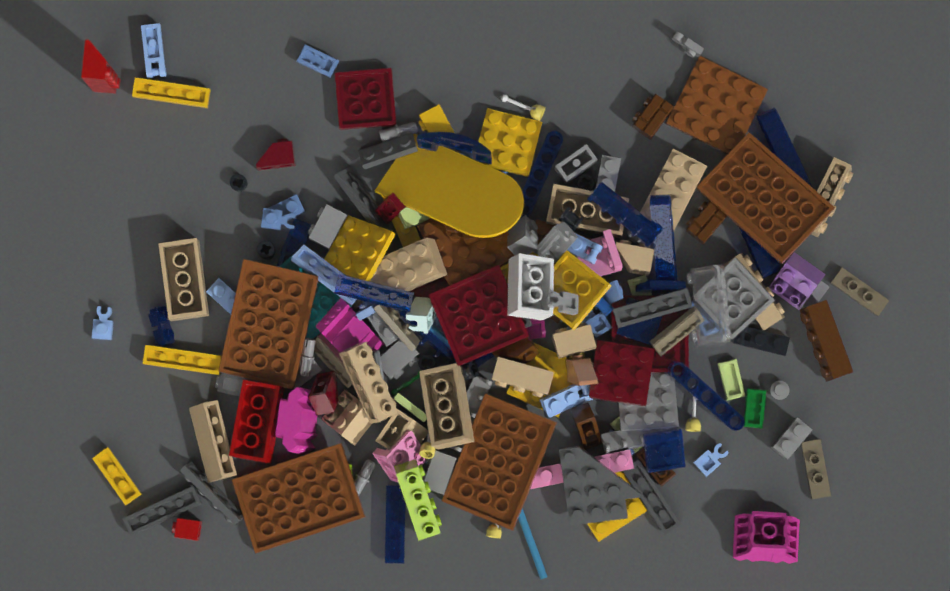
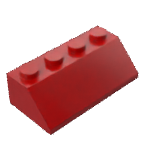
[81,39,120,94]
[229,380,285,464]

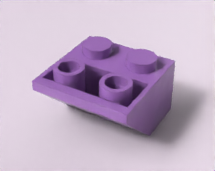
[769,252,826,310]

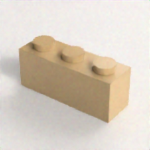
[492,357,554,398]

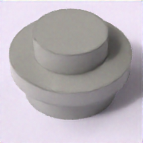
[770,381,789,400]

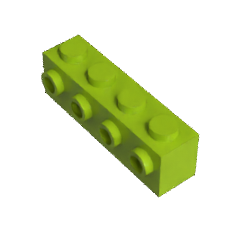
[394,459,442,540]

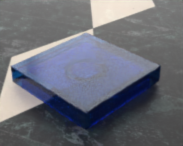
[635,280,686,293]
[616,297,663,345]
[643,428,686,473]

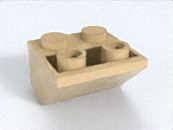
[616,240,654,276]
[552,323,596,359]
[321,389,372,446]
[375,409,429,450]

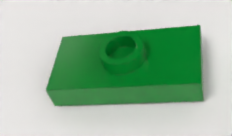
[743,388,767,429]

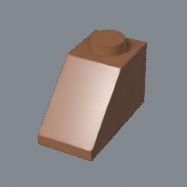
[566,354,598,386]

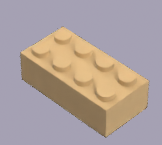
[637,149,707,236]
[546,184,629,238]
[365,237,447,302]
[158,238,209,321]
[419,363,475,450]

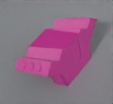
[316,298,384,353]
[276,387,318,455]
[733,511,800,564]

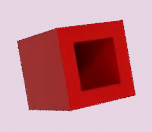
[172,518,202,541]

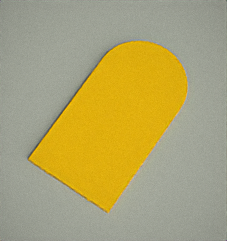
[375,133,524,238]

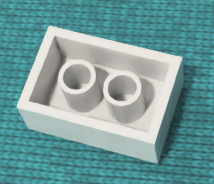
[508,253,554,320]

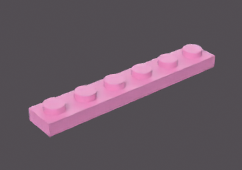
[530,450,634,489]

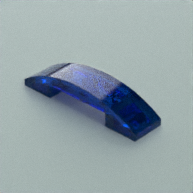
[417,132,492,164]

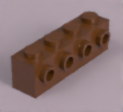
[800,300,853,382]

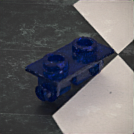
[148,306,175,347]

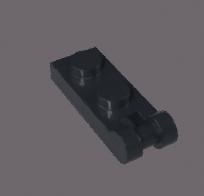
[733,327,790,356]

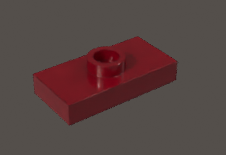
[375,193,406,224]

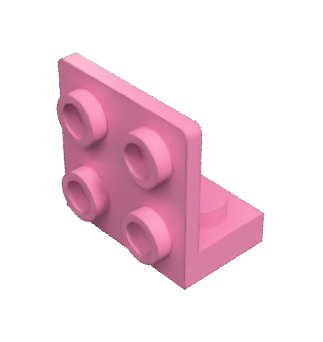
[577,229,622,277]
[372,430,427,483]

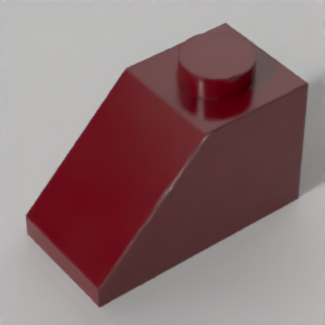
[256,138,296,171]
[308,371,339,415]

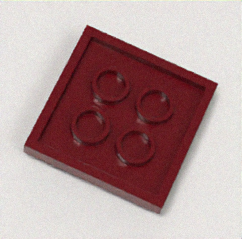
[335,68,396,130]
[589,340,655,407]

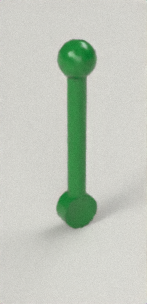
[391,370,422,396]

